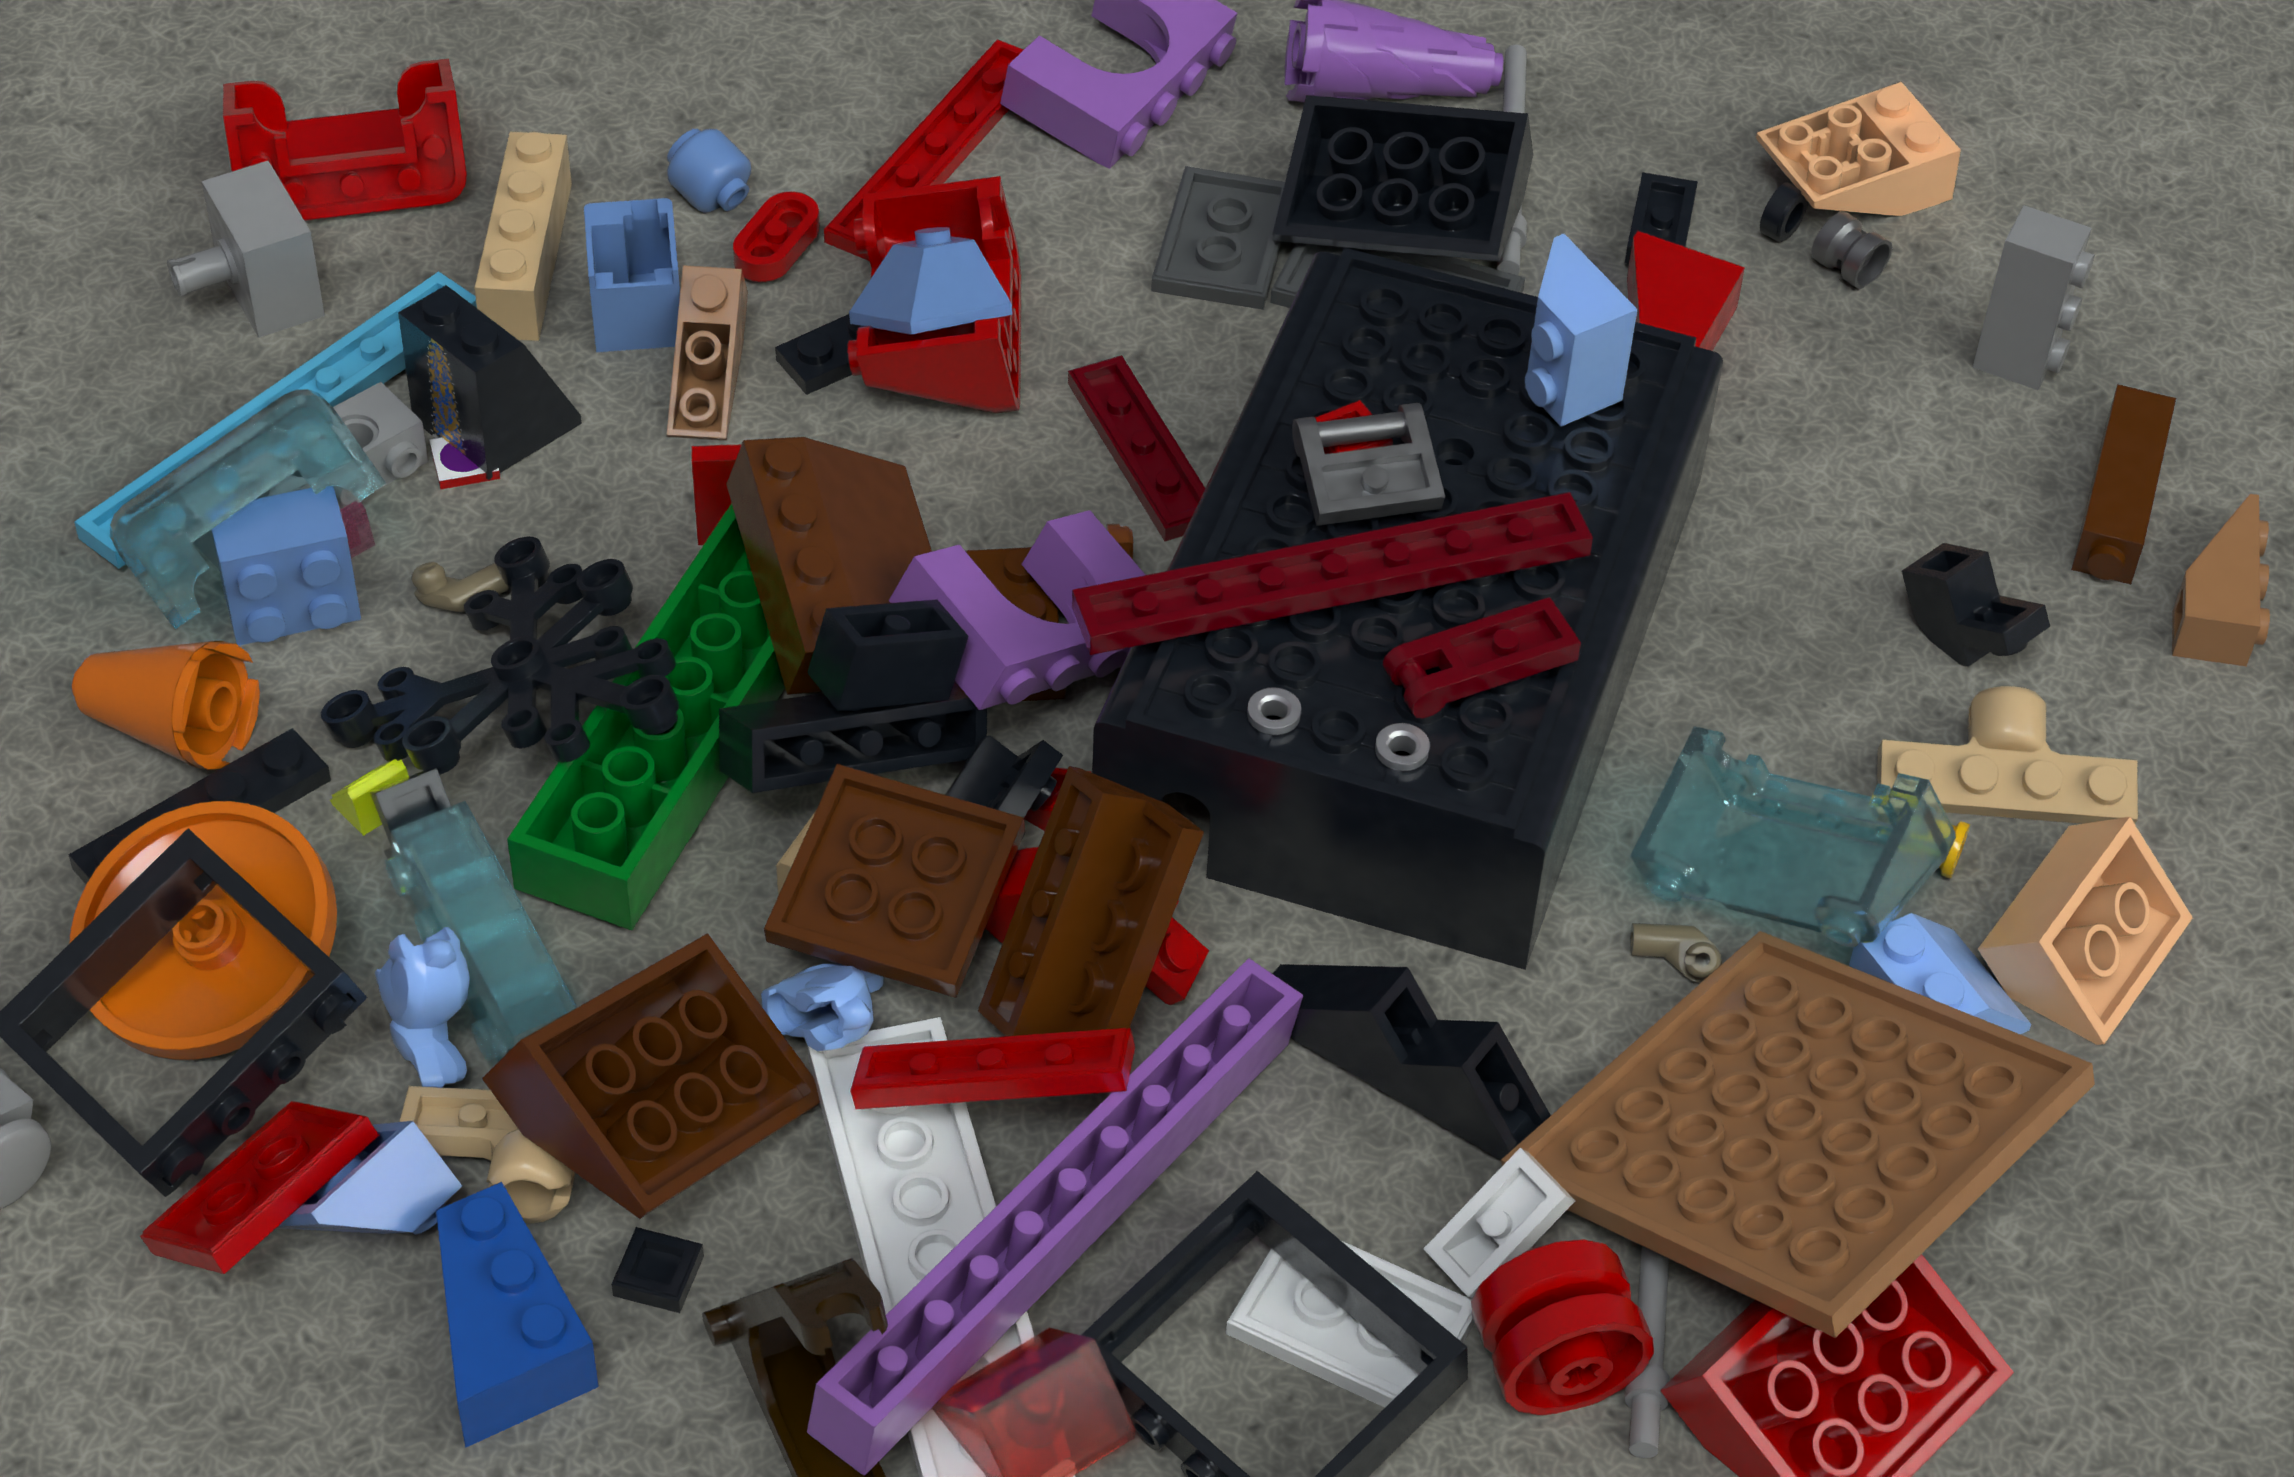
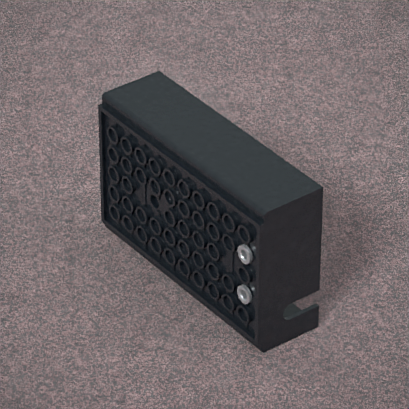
[1092,248,1723,970]

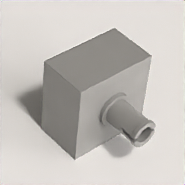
[167,160,325,338]

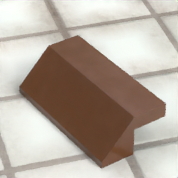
[978,766,1204,1036]

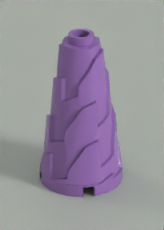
[1285,0,1503,102]

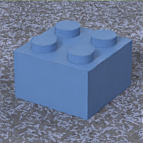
[207,483,361,646]

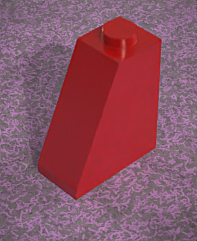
[1627,231,1745,351]

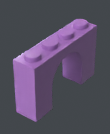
[1000,0,1237,169]
[889,510,1145,710]

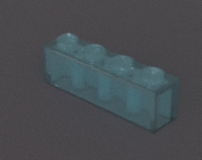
[385,801,577,1062]

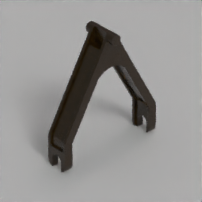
[702,1258,888,1477]

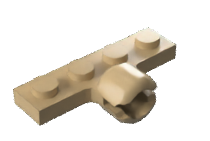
[1877,686,2138,824]
[400,1086,575,1223]

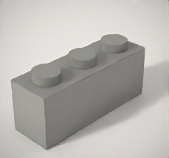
[1972,205,2095,390]

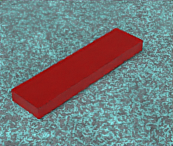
[850,1028,1135,1109]

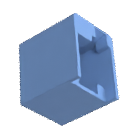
[584,198,680,352]

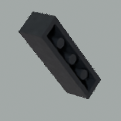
[719,681,987,793]

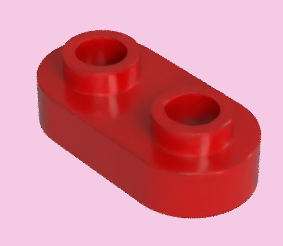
[733,192,820,282]

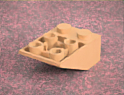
[1756,82,1961,216]

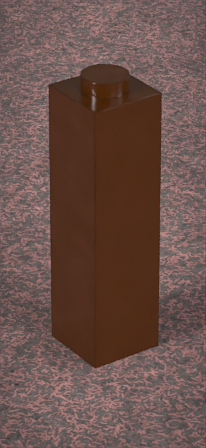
[2071,384,2176,585]

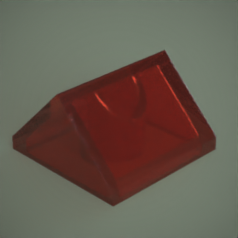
[932,1327,1136,1477]

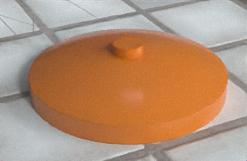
[69,801,337,1060]

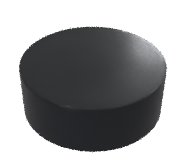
[1760,182,1808,242]

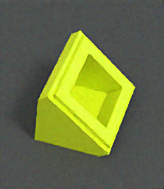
[330,759,409,836]

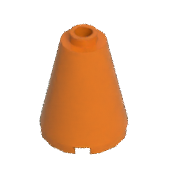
[72,641,260,770]

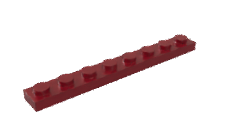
[1072,492,1593,655]

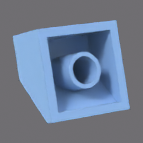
[1525,234,1638,426]
[1849,913,2031,1034]

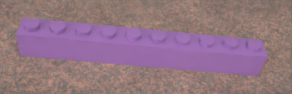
[807,958,1303,1476]

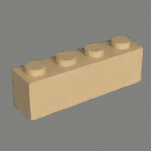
[475,132,572,341]

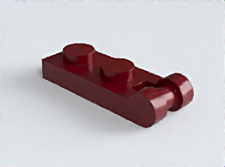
[1382,597,1581,718]

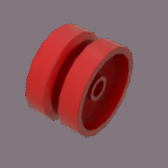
[1471,1239,1654,1415]

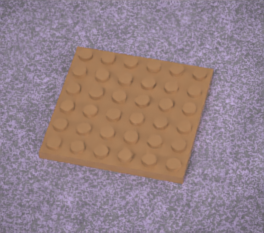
[1501,931,2095,1338]

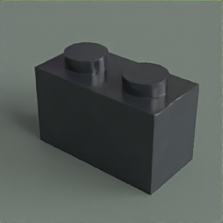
[807,599,969,711]

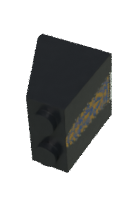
[398,285,582,480]

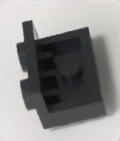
[945,736,1063,839]

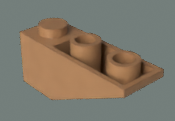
[667,265,748,440]
[2172,494,2270,667]

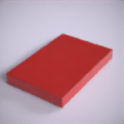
[140,1101,379,1274]

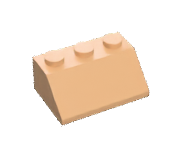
[1978,817,2193,1045]

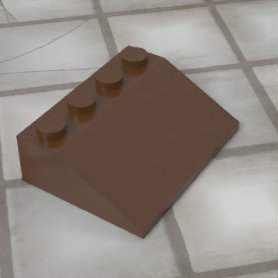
[726,437,932,695]
[482,933,820,1219]

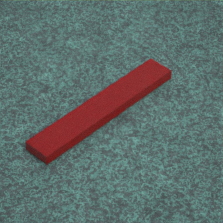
[824,39,1024,261]

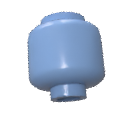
[667,128,751,213]

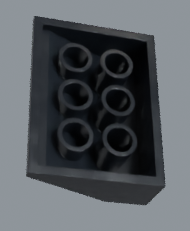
[1272,95,1533,261]

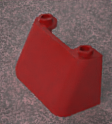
[223,58,467,220]
[848,176,1021,413]

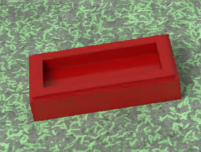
[692,444,742,545]

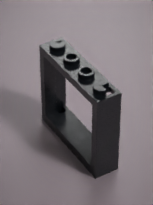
[0,828,368,1197]
[1075,1171,1468,1477]

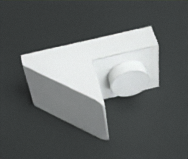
[1423,1148,1575,1299]

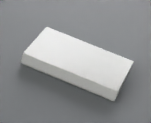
[1226,1241,1475,1408]

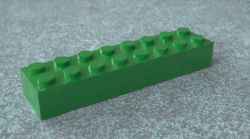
[507,503,785,930]

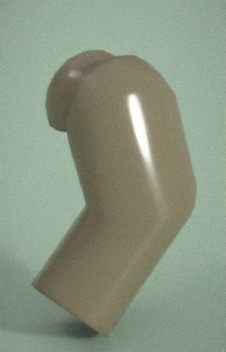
[411,562,509,613]
[1630,923,1722,983]

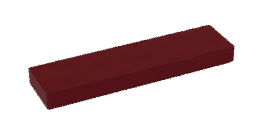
[1068,355,1205,542]

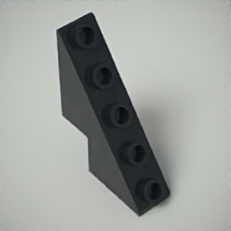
[1272,964,1551,1160]

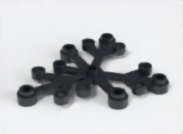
[321,536,679,775]

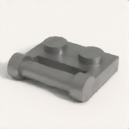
[1292,403,1445,526]

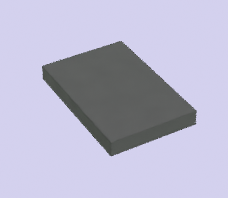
[1151,166,1285,310]

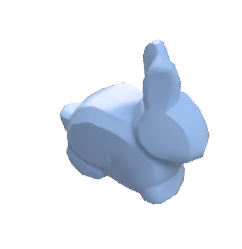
[375,927,470,1088]
[761,963,884,1051]

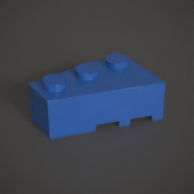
[436,1182,599,1448]

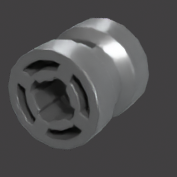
[1811,211,1893,289]

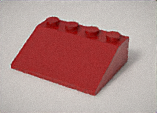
[1660,1254,2014,1477]

